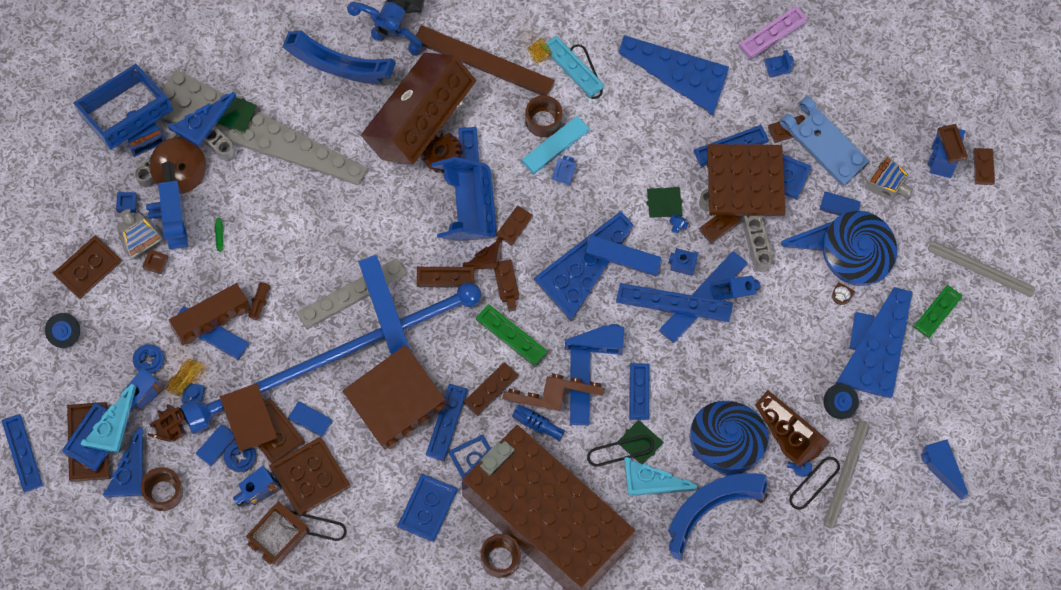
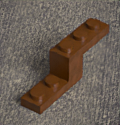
[502,373,605,411]

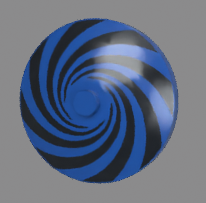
[822,211,897,286]
[689,401,768,473]

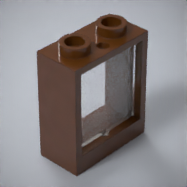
[246,501,310,566]

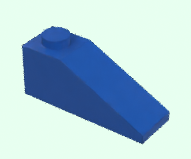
[564,324,624,355]
[921,439,968,500]

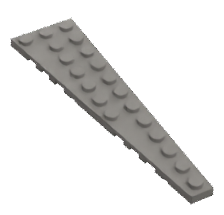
[160,69,368,185]

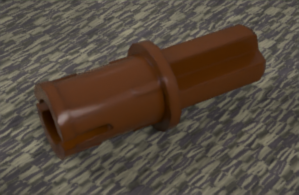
[248,282,271,320]

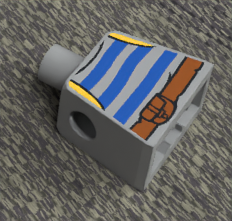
[865,155,913,200]
[116,209,162,259]

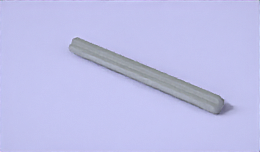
[928,241,1035,297]
[824,421,869,529]

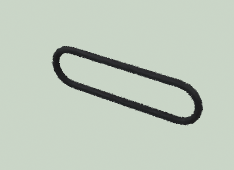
[570,44,603,99]
[587,435,654,467]
[789,457,840,510]
[279,511,347,541]

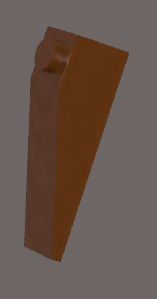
[755,390,830,467]

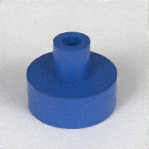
[669,214,689,233]

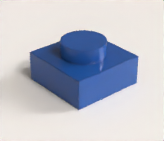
[116,192,137,213]
[182,383,205,403]

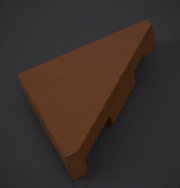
[462,237,503,269]

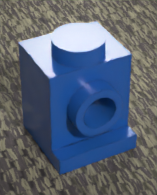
[668,248,699,276]

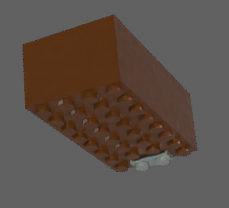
[462,424,636,590]

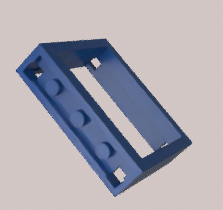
[74,64,173,150]

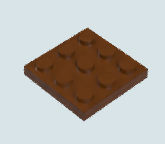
[269,436,351,516]

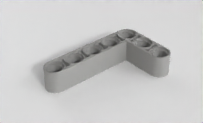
[135,126,235,187]
[699,189,773,272]

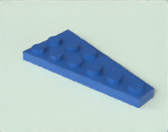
[619,35,729,116]
[534,211,633,321]
[835,287,912,398]

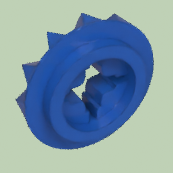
[133,344,164,374]
[224,442,255,472]

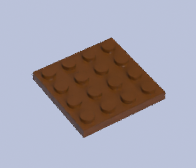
[707,144,786,216]

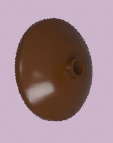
[150,137,206,194]

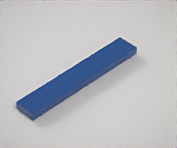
[659,251,748,344]
[358,254,409,355]
[616,283,733,322]

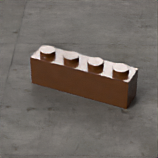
[169,283,250,346]

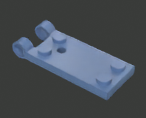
[780,96,869,186]

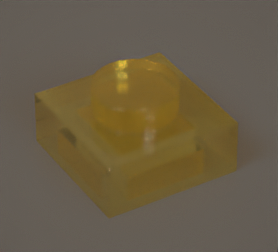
[527,38,553,64]

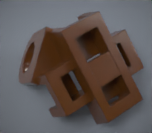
[147,404,187,442]

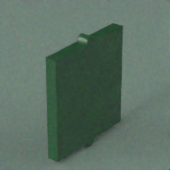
[217,97,257,134]
[646,187,683,218]
[618,420,664,465]

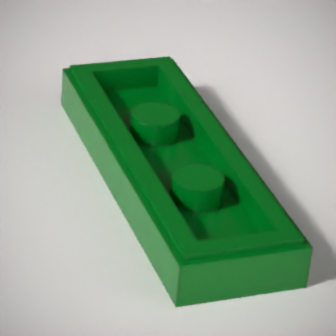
[913,285,963,339]

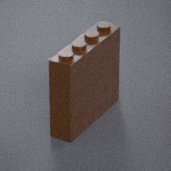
[342,345,449,449]

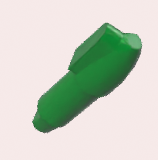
[215,217,224,252]

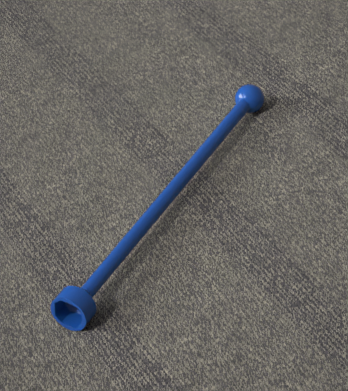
[180,282,481,434]

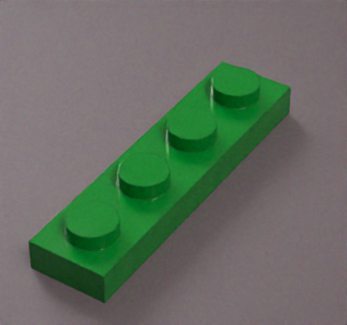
[476,304,547,367]

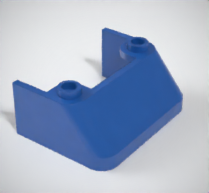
[431,157,496,241]

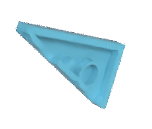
[80,384,136,453]
[624,457,697,496]

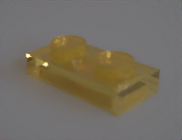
[165,359,203,396]

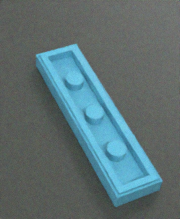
[542,36,604,98]
[521,116,590,175]

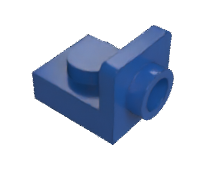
[764,50,794,78]
[552,155,577,185]

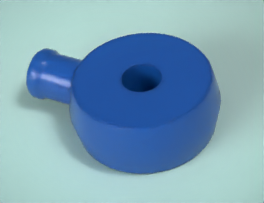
[787,461,812,477]

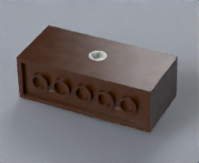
[360,52,477,165]

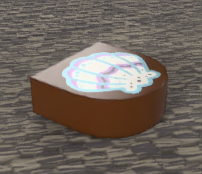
[832,282,855,305]

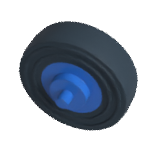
[45,313,81,348]
[823,384,859,419]

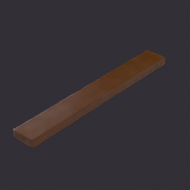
[416,25,555,96]

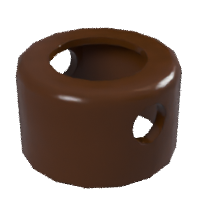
[525,95,562,137]
[141,467,183,511]
[481,534,521,578]

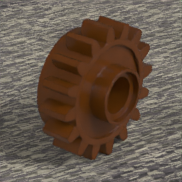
[422,132,463,174]

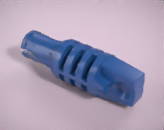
[512,405,565,441]

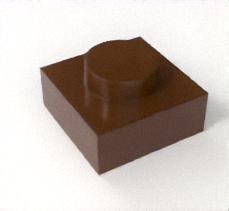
[143,250,168,274]

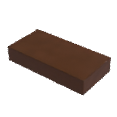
[937,124,968,163]

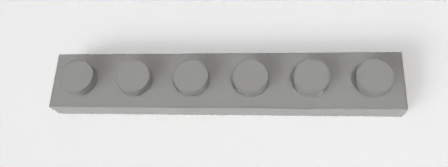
[297,258,407,330]

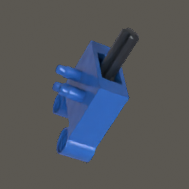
[146,162,188,249]

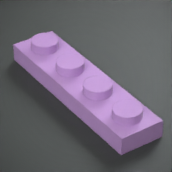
[739,6,808,60]

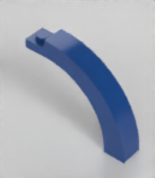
[282,30,396,83]
[668,473,769,560]

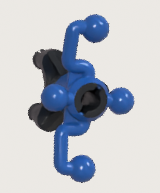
[347,0,425,55]

